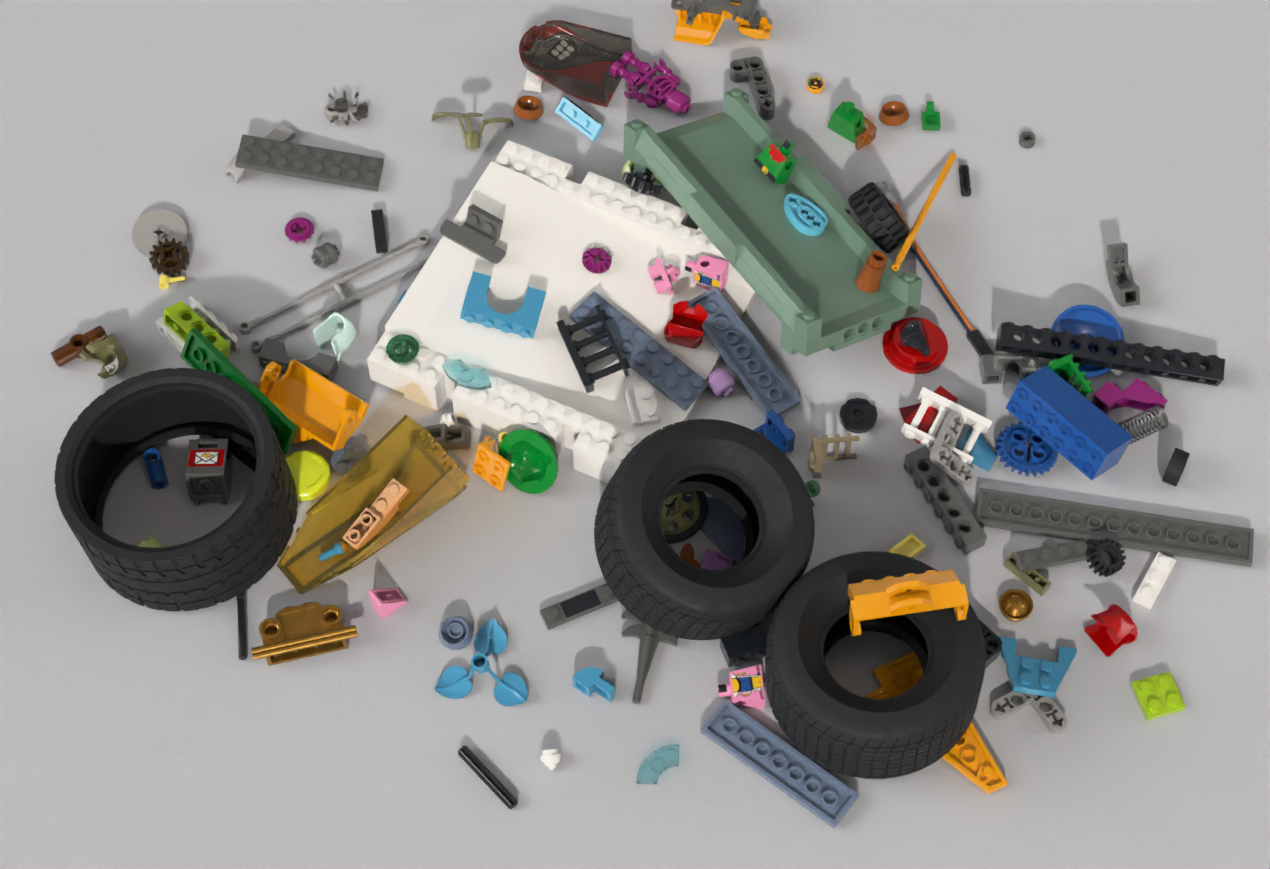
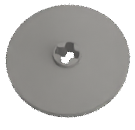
[132,209,187,259]

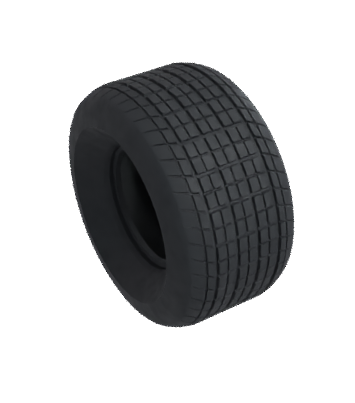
[594,419,815,640]
[765,551,986,779]

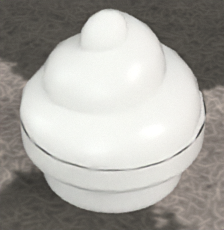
[439,412,459,427]
[540,749,561,770]

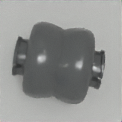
[311,242,340,269]

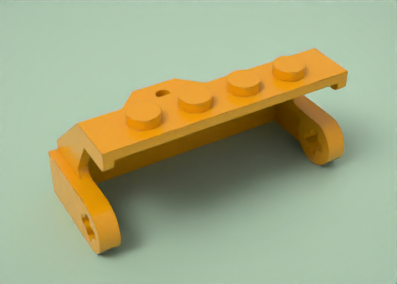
[257,359,370,451]
[848,569,969,636]

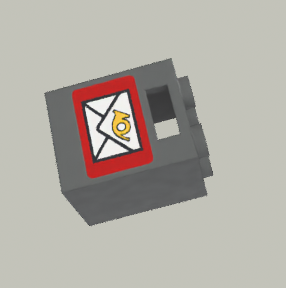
[184,439,233,505]

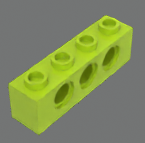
[163,300,231,359]

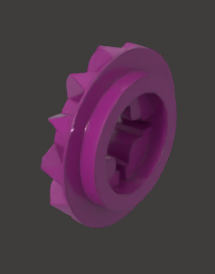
[285,217,314,243]
[582,246,612,274]

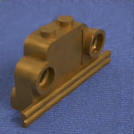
[251,602,358,666]

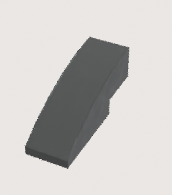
[408,423,471,450]

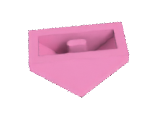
[368,587,407,619]

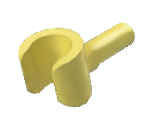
[159,275,185,289]

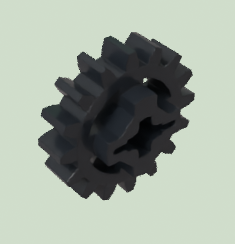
[622,170,662,195]

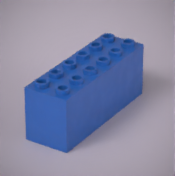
[1006,366,1133,481]

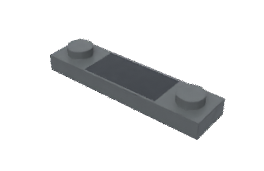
[540,583,619,630]

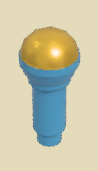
[318,541,347,562]

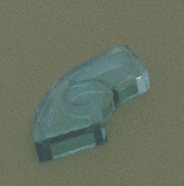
[442,359,491,390]
[636,744,680,785]

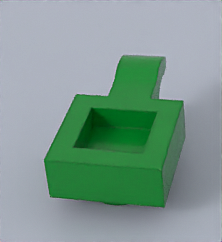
[921,101,941,130]

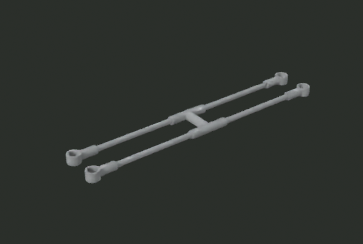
[239,234,432,353]

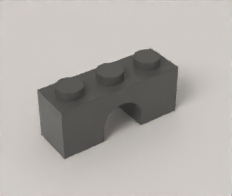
[979,353,1041,384]

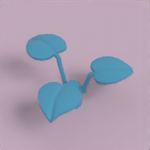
[434,619,528,706]

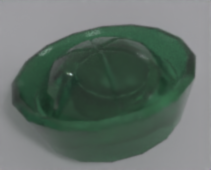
[386,334,419,365]

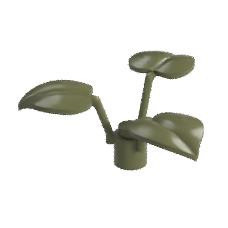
[432,112,514,149]

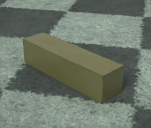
[1003,552,1051,597]

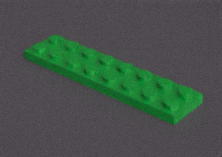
[180,328,298,455]

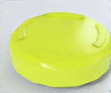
[285,450,331,501]

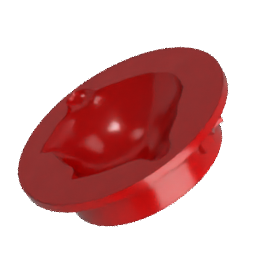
[882,317,948,374]

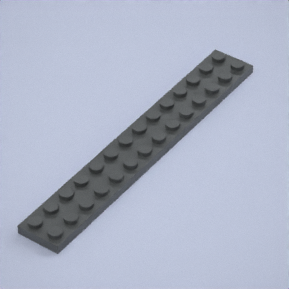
[975,488,1254,567]

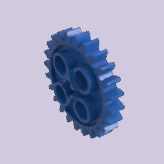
[995,421,1058,477]

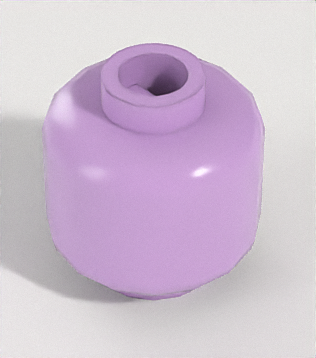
[707,368,735,397]

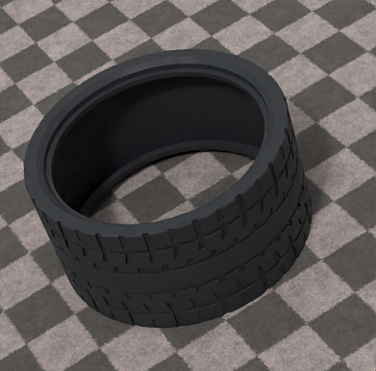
[54,368,297,611]

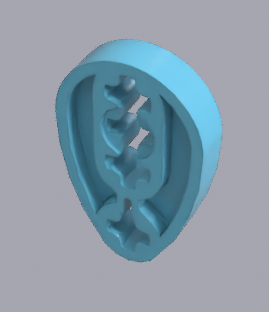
[783,194,828,236]

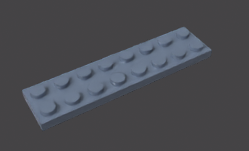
[688,287,801,416]
[569,291,709,411]
[701,699,859,828]

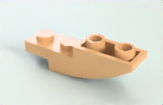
[342,478,409,550]

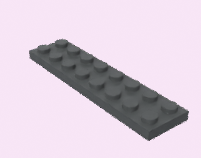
[235,134,384,191]

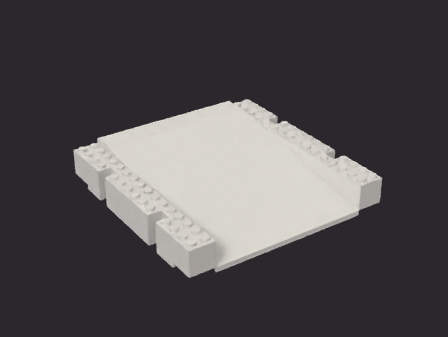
[367,140,755,483]

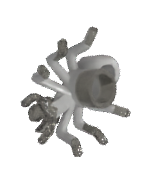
[324,90,368,126]

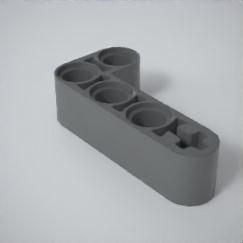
[730,57,775,120]

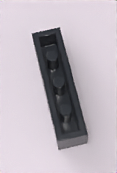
[371,209,388,254]

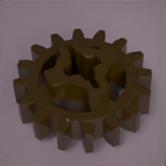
[149,238,190,278]

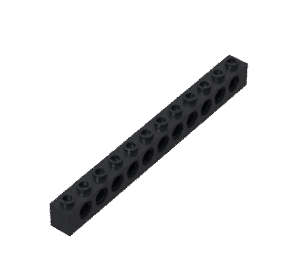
[996,322,1225,386]

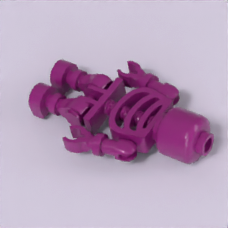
[610,50,691,116]

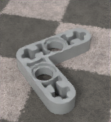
[930,413,974,484]
[990,690,1067,734]

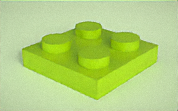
[1131,671,1186,721]

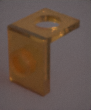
[855,117,877,150]

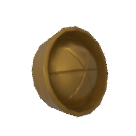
[999,589,1034,622]

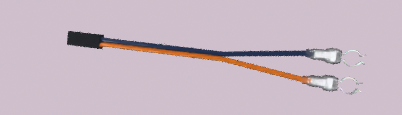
[877,182,994,358]

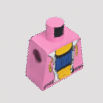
[685,255,729,294]
[718,665,766,709]

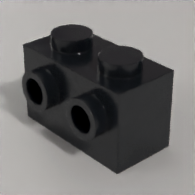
[720,626,766,667]

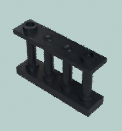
[556,305,630,393]

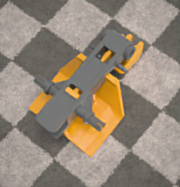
[671,0,772,45]

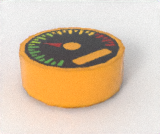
[807,77,824,94]

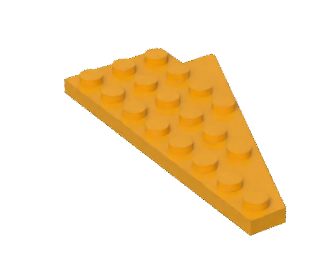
[865,652,1007,794]

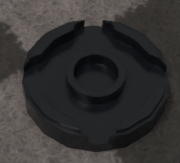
[839,398,878,434]

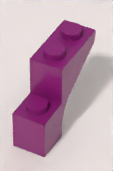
[1091,378,1168,415]

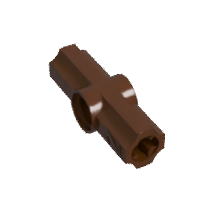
[51,325,108,367]

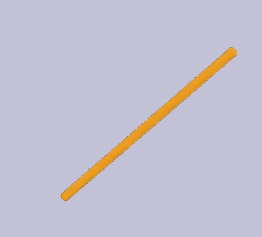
[892,153,957,271]

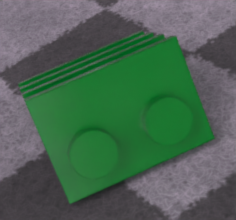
[1048,354,1093,398]

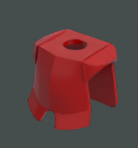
[664,300,708,349]
[1084,604,1138,657]

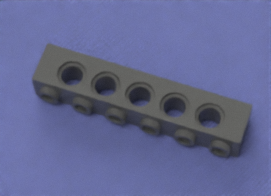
[904,446,987,555]

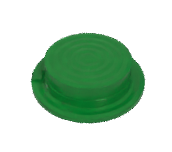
[499,429,558,494]

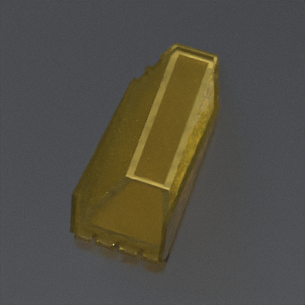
[277,415,471,594]

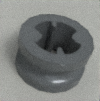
[1019,131,1035,149]

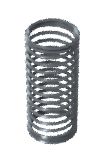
[1118,405,1168,444]

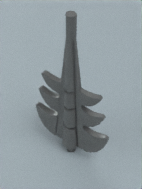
[621,609,678,704]

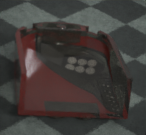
[519,20,633,107]

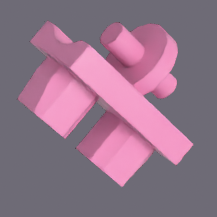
[647,258,681,295]

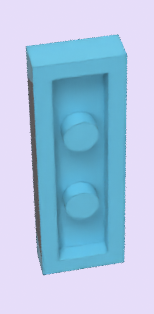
[555,97,604,141]

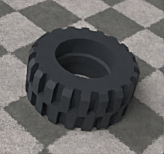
[848,182,910,253]

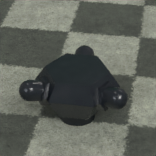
[900,320,930,357]

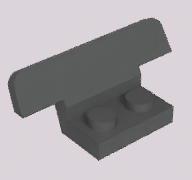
[440,204,506,264]

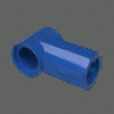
[143,448,169,489]

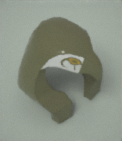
[79,333,128,379]

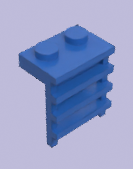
[753,409,795,454]

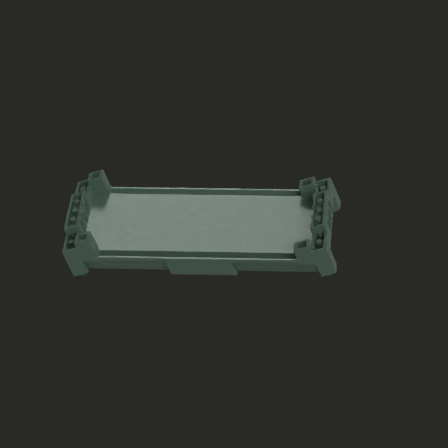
[623,88,923,357]

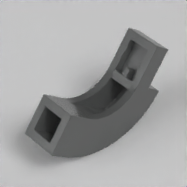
[1106,242,1140,307]

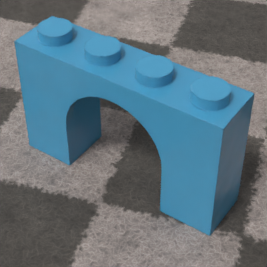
[460,271,546,339]

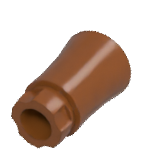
[855,250,887,293]

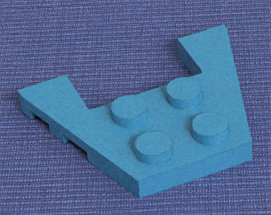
[999,636,1077,698]

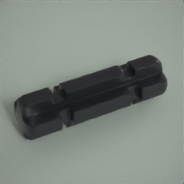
[959,165,971,197]

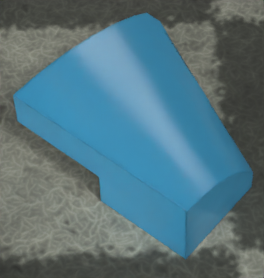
[956,426,998,472]

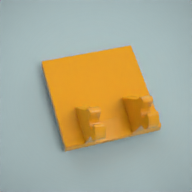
[472,436,511,492]

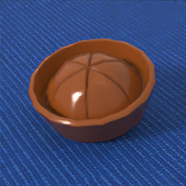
[513,96,543,120]
[879,101,910,126]

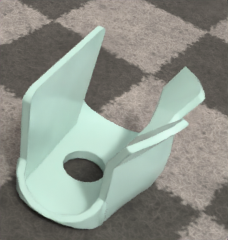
[313,311,356,362]

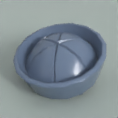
[439,616,473,650]

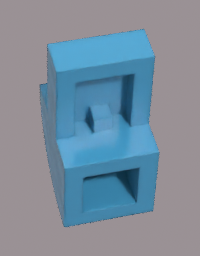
[573,667,615,702]

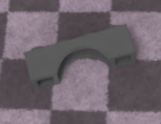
[258,338,339,381]

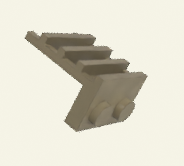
[808,433,860,478]

